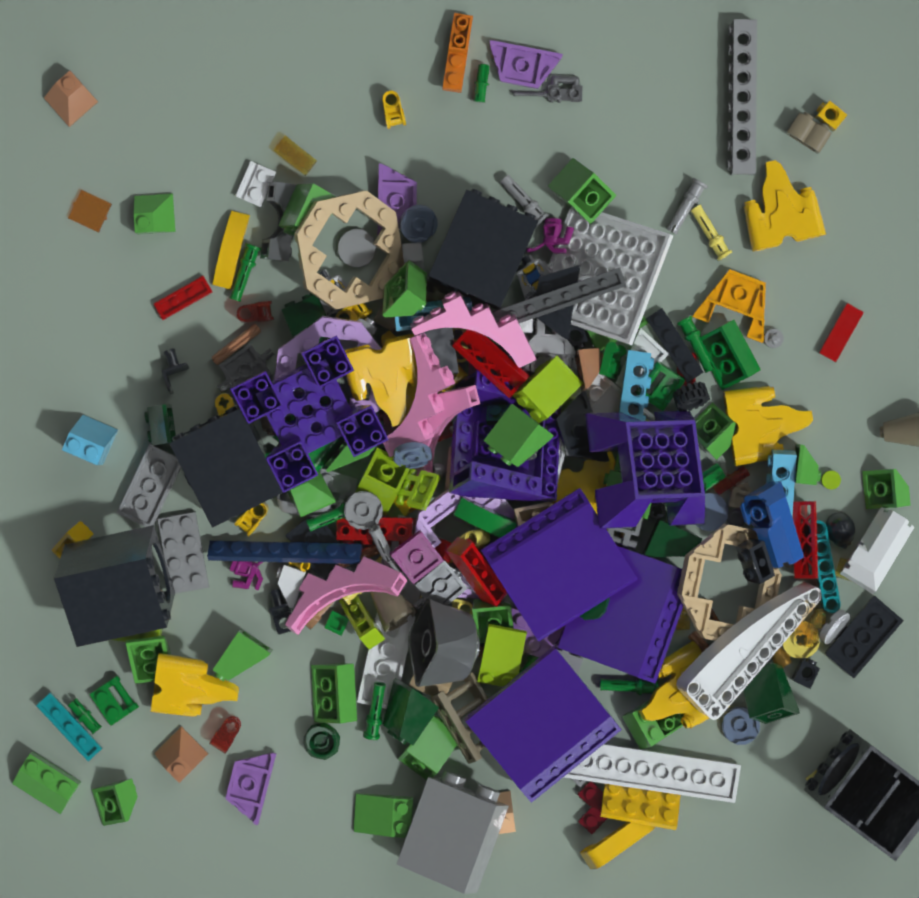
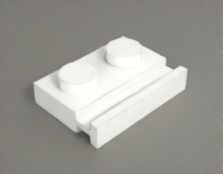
[236,161,276,207]

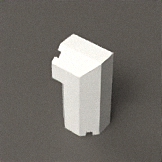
[840,507,914,594]

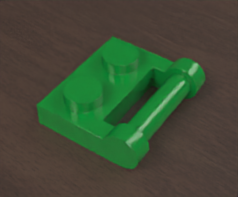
[599,342,626,379]
[635,360,685,411]
[89,675,139,726]

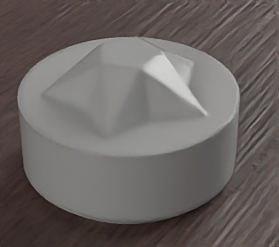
[764,329,784,348]

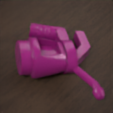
[526,218,574,254]
[229,561,263,591]

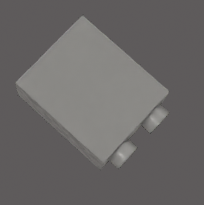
[397,770,509,894]

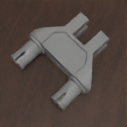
[523,319,576,374]

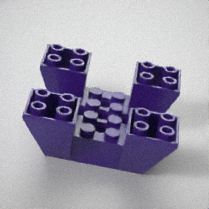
[230,335,389,493]
[585,411,705,529]

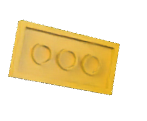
[600,784,681,830]

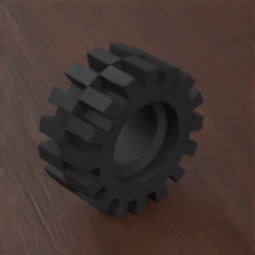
[672,382,710,411]

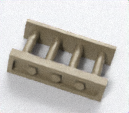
[430,672,488,764]

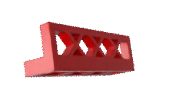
[452,329,529,398]
[793,501,818,579]

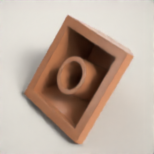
[44,71,98,127]
[575,348,604,392]
[154,726,209,783]

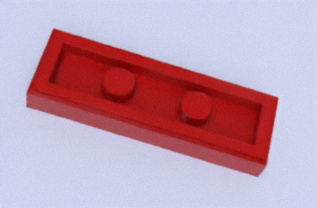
[153,276,213,320]
[819,303,864,363]

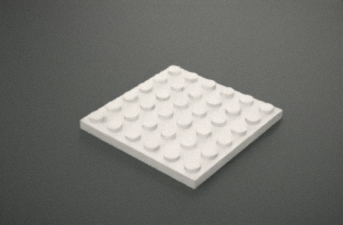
[549,207,673,345]

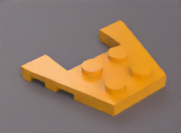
[692,269,766,343]

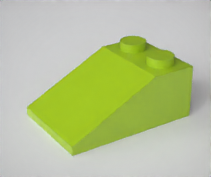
[477,624,527,687]

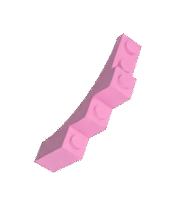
[410,291,537,368]
[383,333,455,457]
[413,385,480,476]
[285,557,407,635]

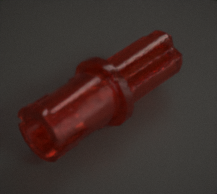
[713,465,750,495]

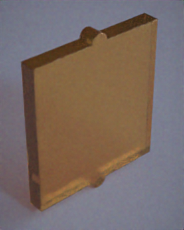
[68,190,112,233]

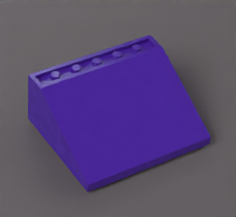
[449,371,561,502]
[481,488,638,642]
[556,546,684,683]
[464,646,622,803]

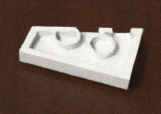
[616,328,669,394]

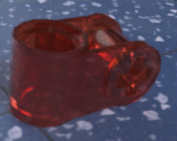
[237,301,274,323]
[209,716,241,754]

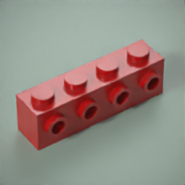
[337,518,416,545]
[446,537,508,607]

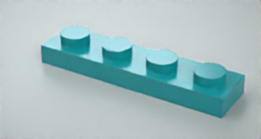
[36,692,103,762]

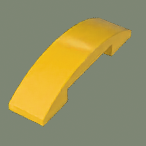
[212,211,250,290]

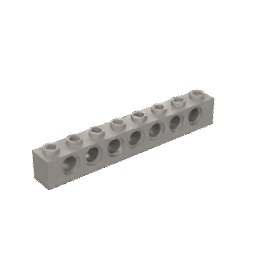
[727,19,757,175]

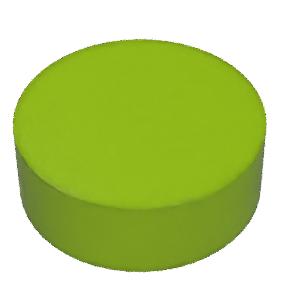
[821,470,841,490]

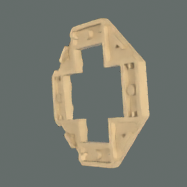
[294,190,404,309]
[677,524,782,641]

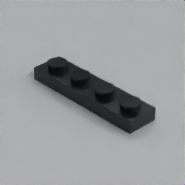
[646,308,704,383]

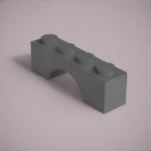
[260,182,296,261]

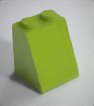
[512,355,583,423]
[355,447,410,516]

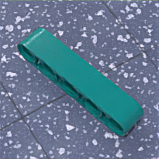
[808,520,841,613]

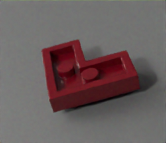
[577,781,608,834]

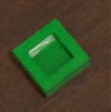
[324,610,349,636]

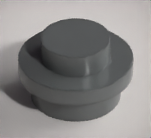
[727,508,745,527]

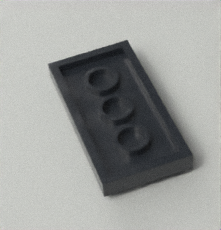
[285,516,358,581]
[824,595,904,678]

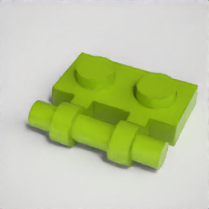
[396,469,440,511]

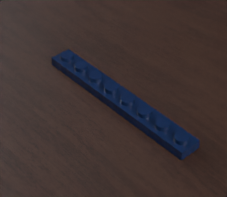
[207,540,362,564]

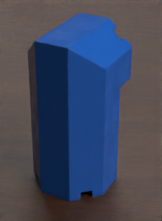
[740,481,804,568]

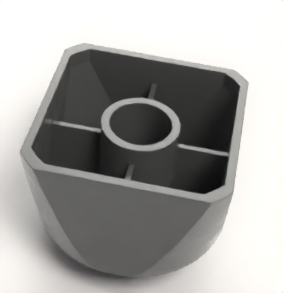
[408,599,480,687]

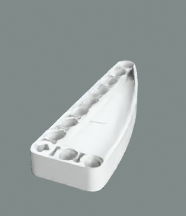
[676,582,822,720]

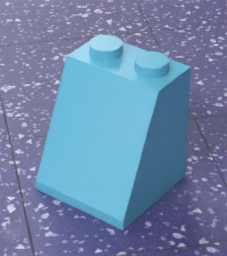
[62,415,118,465]

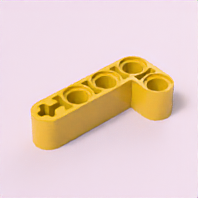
[580,822,655,869]

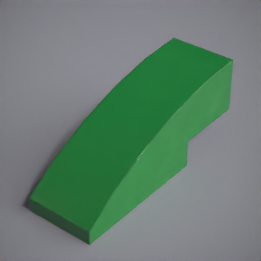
[454,497,517,538]

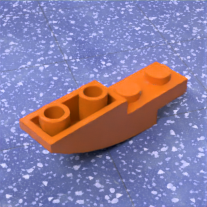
[442,13,473,93]

